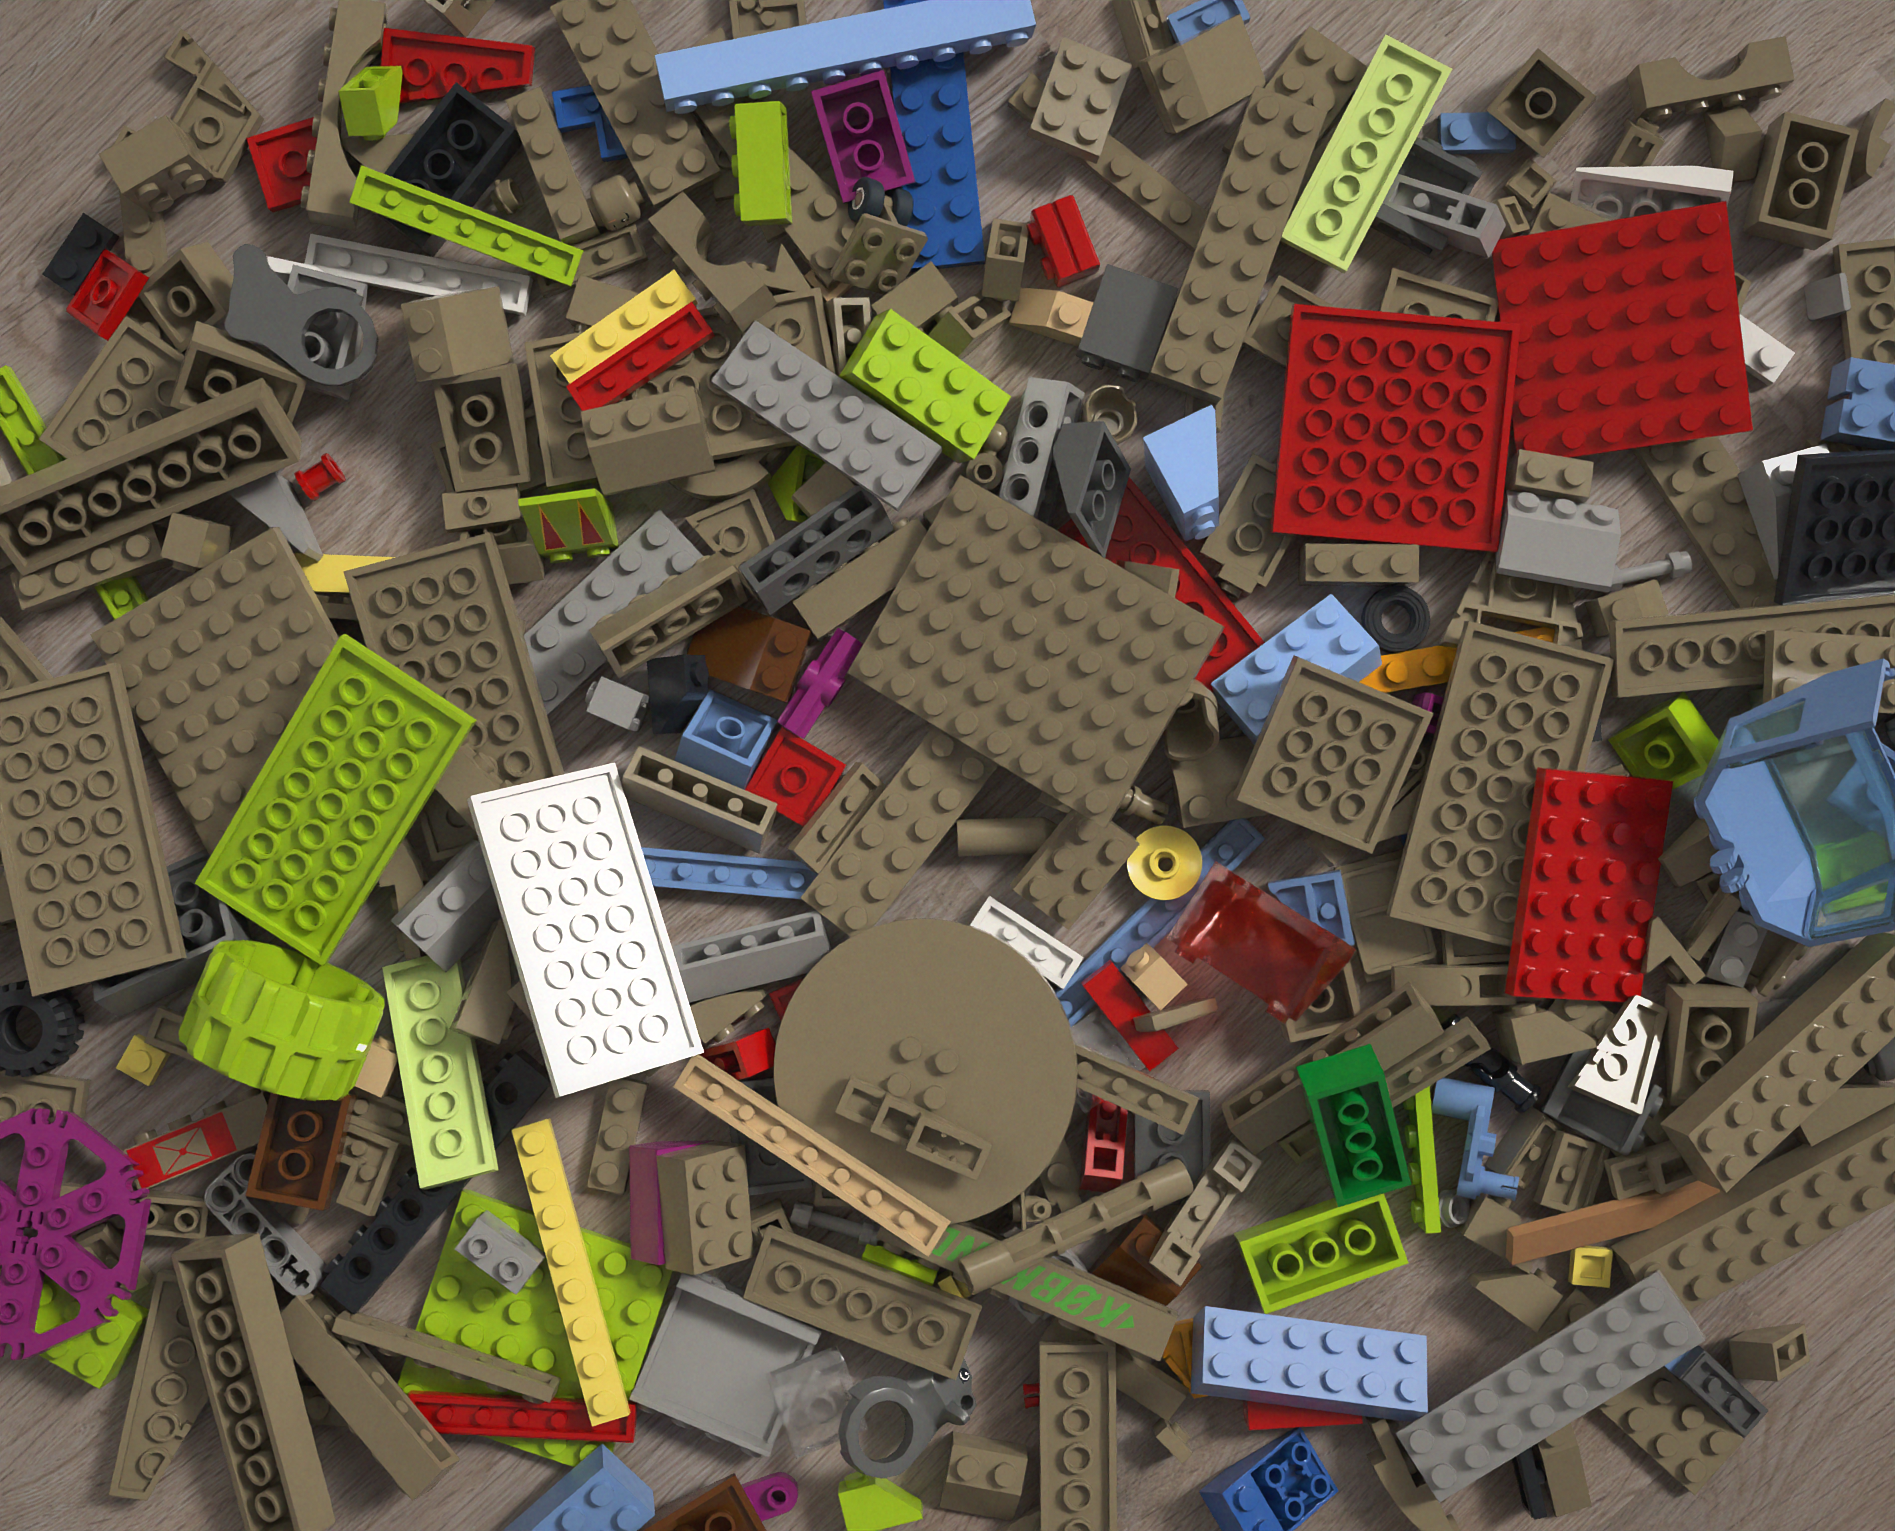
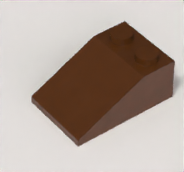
[687,606,813,704]
[1087,1213,1202,1306]
[637,1473,767,1531]

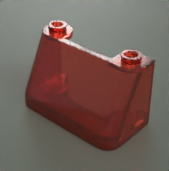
[1167,861,1356,1024]

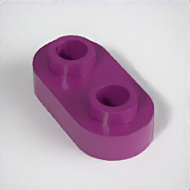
[741,1472,799,1521]

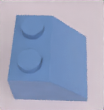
[674,689,778,790]

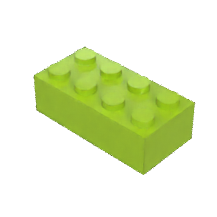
[839,309,1011,463]
[1234,1193,1409,1314]
[0,1269,149,1389]

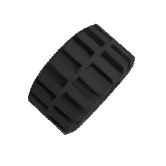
[0,980,85,1077]

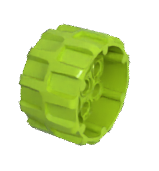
[178,940,385,1101]

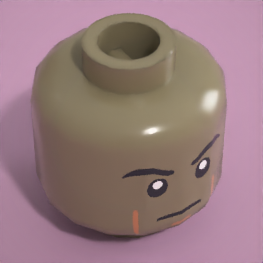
[586,175,645,232]

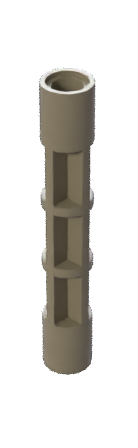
[958,1158,1194,1295]

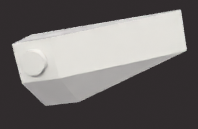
[1570,166,1734,221]

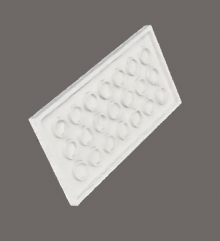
[467,763,704,1098]

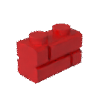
[1026,195,1100,288]

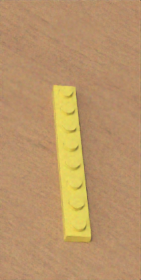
[512,1118,631,1427]

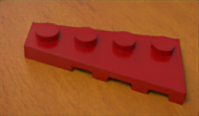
[381,28,535,104]

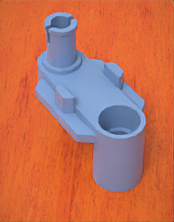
[1432,1077,1519,1201]

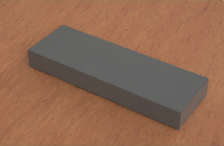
[1672,1345,1769,1438]

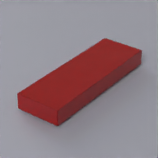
[1081,960,1179,1072]

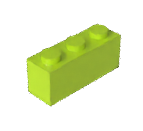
[729,101,792,226]

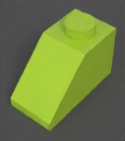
[338,66,403,141]
[838,1472,923,1531]

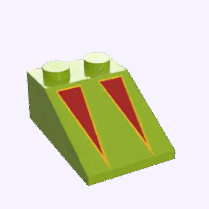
[518,488,619,563]

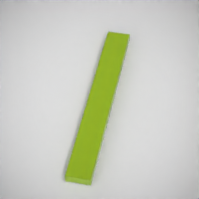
[0,365,149,620]

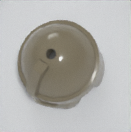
[1164,679,1219,761]

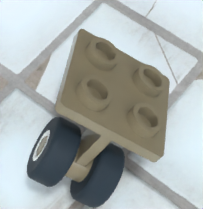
[830,177,928,295]

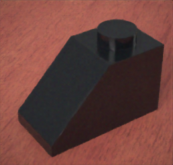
[647,654,709,734]

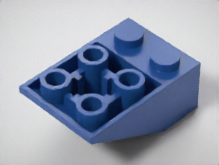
[1199,1427,1339,1531]

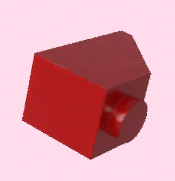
[699,1027,776,1080]

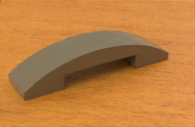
[1148,1139,1262,1287]

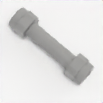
[1601,551,1692,593]
[790,1201,881,1246]

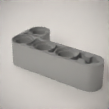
[204,1149,327,1296]

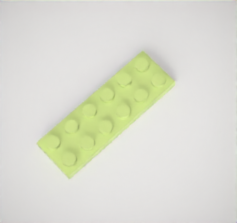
[1280,34,1452,274]
[382,955,499,1190]

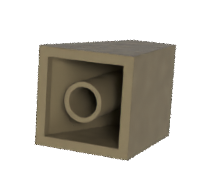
[401,286,514,382]

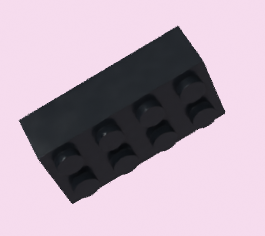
[375,82,522,257]

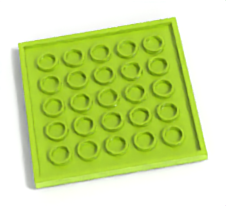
[398,1189,673,1467]

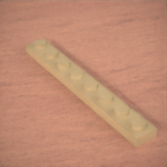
[673,1055,951,1257]

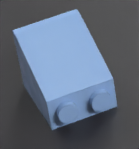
[1143,405,1219,542]

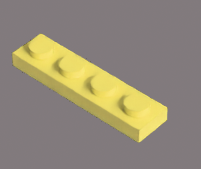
[550,270,698,384]

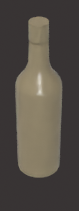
[957,816,1058,857]

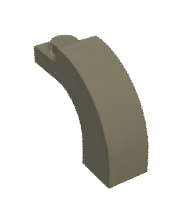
[668,447,786,502]

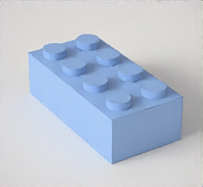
[1211,594,1382,745]

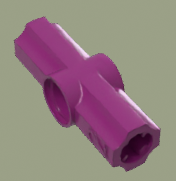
[777,628,863,739]

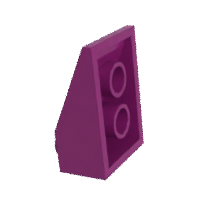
[811,70,915,204]

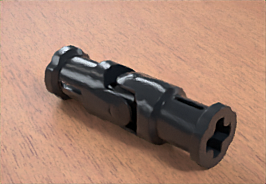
[1441,1014,1542,1113]

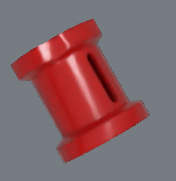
[294,453,346,501]

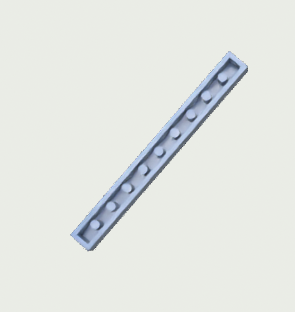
[655,0,1036,114]

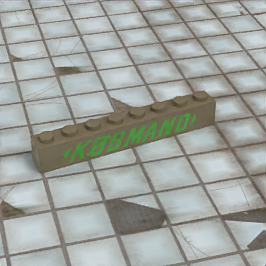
[876,1221,1178,1362]

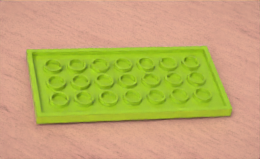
[195,634,477,966]

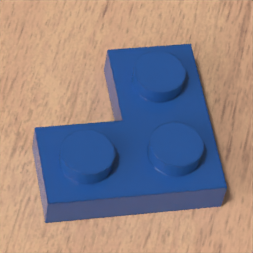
[552,85,628,162]

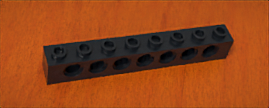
[320,1049,551,1315]

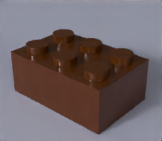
[245,1093,356,1211]

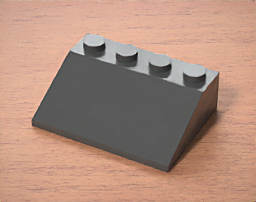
[91,849,252,1018]

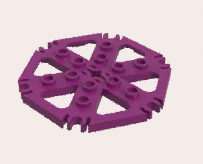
[0,1108,152,1360]

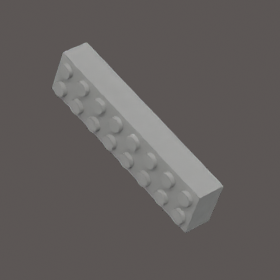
[1395,1269,1706,1503]

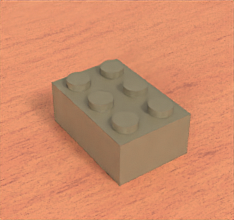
[1742,111,1859,251]
[657,1140,754,1275]

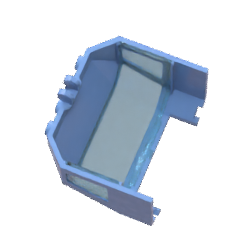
[1694,658,1895,947]

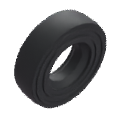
[1361,585,1430,653]

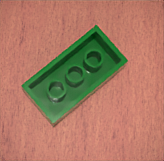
[1296,1044,1411,1207]

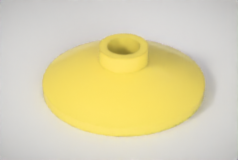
[1127,826,1202,900]

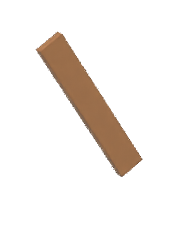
[1506,1181,1720,1265]

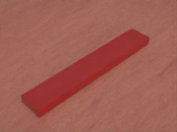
[408,1390,637,1443]

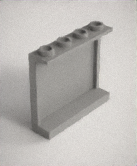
[629,1272,822,1458]

